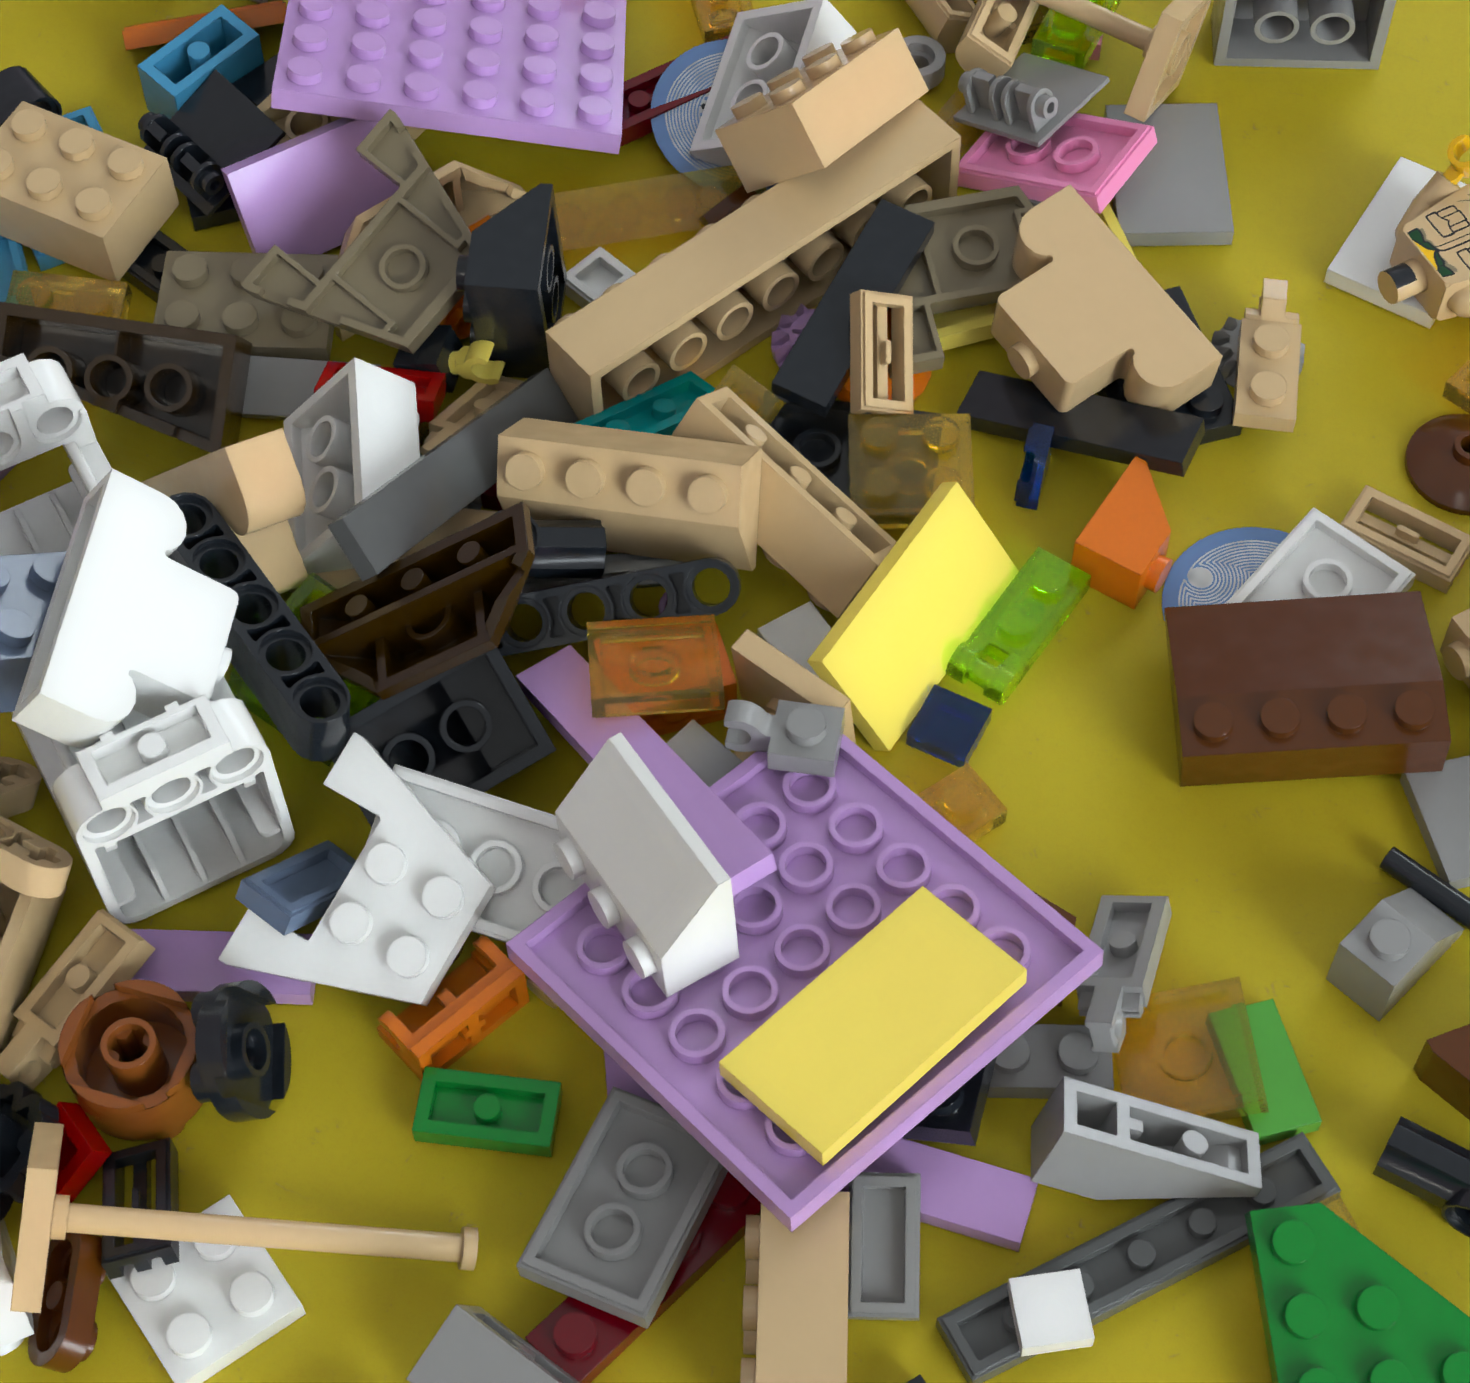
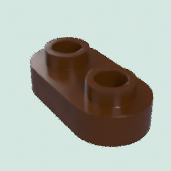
[28,1233,106,1373]

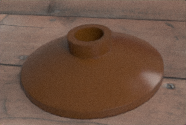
[1405,414,1470,516]

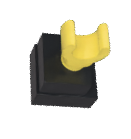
[393,325,505,393]

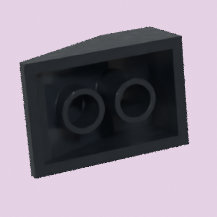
[332,648,556,827]

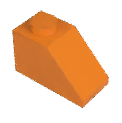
[1069,456,1173,609]

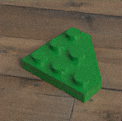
[1245,1203,1470,1383]

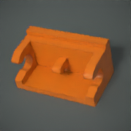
[377,935,530,1081]

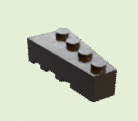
[0,302,252,453]

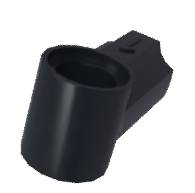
[491,510,607,578]
[1373,1116,1470,1237]

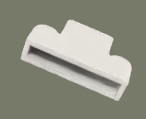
[11,468,239,748]

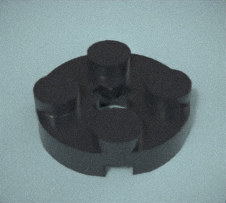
[190,980,291,1122]

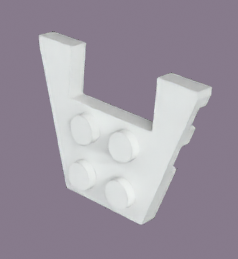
[218,732,496,1007]

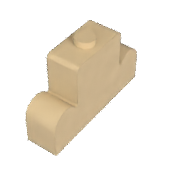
[991,184,1223,412]
[141,428,309,594]

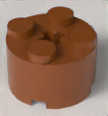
[58,979,203,1141]

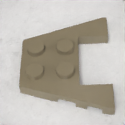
[240,109,472,354]
[888,185,1034,378]

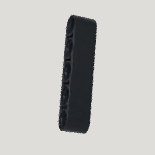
[168,492,351,762]
[497,557,741,656]

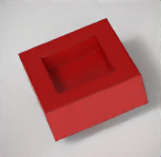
[56,1101,112,1203]

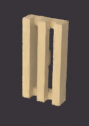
[850,289,914,419]
[1340,485,1470,594]

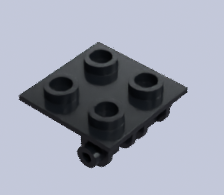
[138,69,286,218]

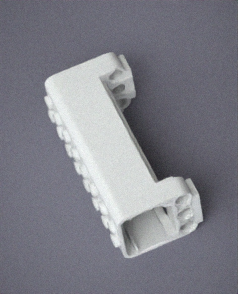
[0,353,295,924]

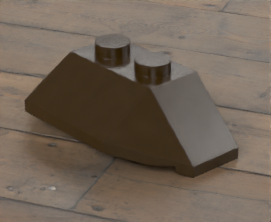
[300,501,535,700]

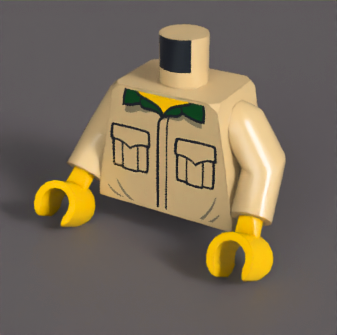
[1377,134,1470,321]

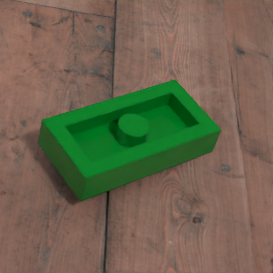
[412,1066,563,1157]

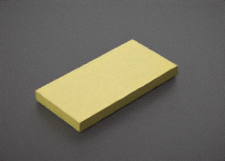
[807,482,1019,751]
[719,886,1027,1166]

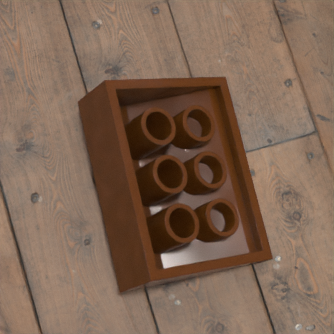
[1164,591,1451,787]

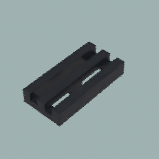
[101,1137,179,1280]

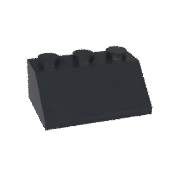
[456,183,567,378]

